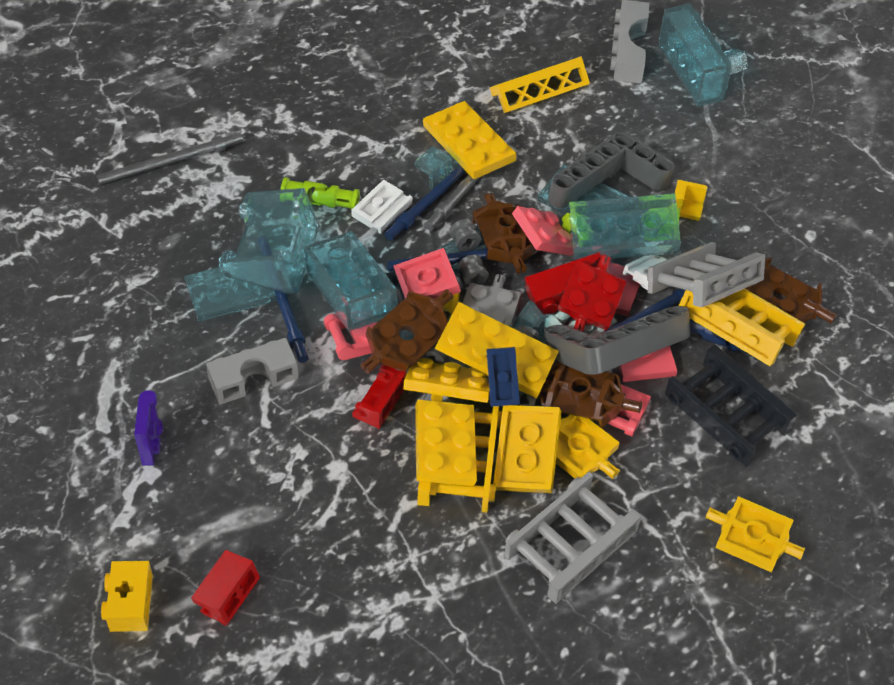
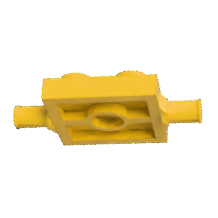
[556,415,620,479]
[705,496,805,573]

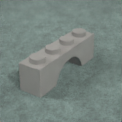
[610,0,650,83]

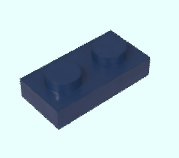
[486,347,520,407]

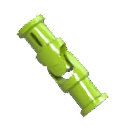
[280,177,360,210]

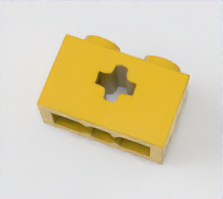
[101,561,153,632]

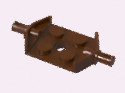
[472,193,538,274]
[745,257,837,324]
[360,289,453,374]
[539,363,642,428]

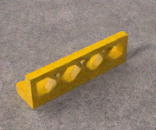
[489,56,590,113]

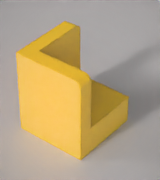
[671,180,708,221]

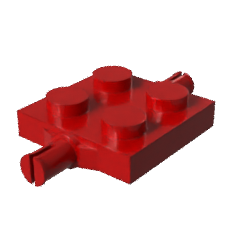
[557,255,627,332]

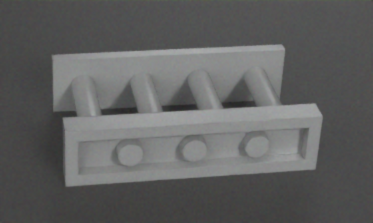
[647,242,765,307]
[504,472,641,604]

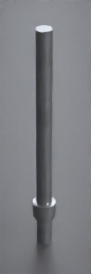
[96,132,244,185]
[425,133,514,231]

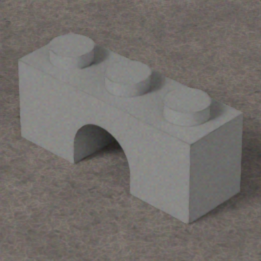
[206,338,299,405]

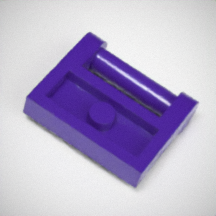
[134,390,163,466]

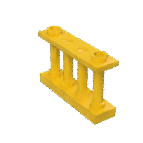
[679,288,805,366]
[417,394,502,513]

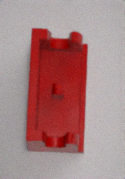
[352,365,406,429]
[191,550,260,626]

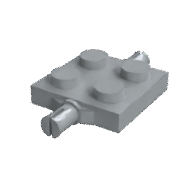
[462,274,522,328]

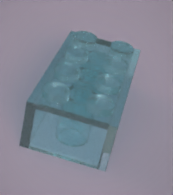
[658,3,732,107]
[568,193,681,261]
[303,231,398,331]

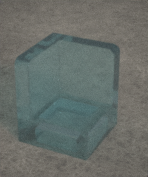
[414,146,452,190]

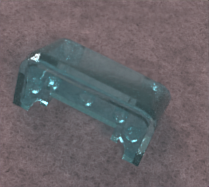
[219,188,318,294]

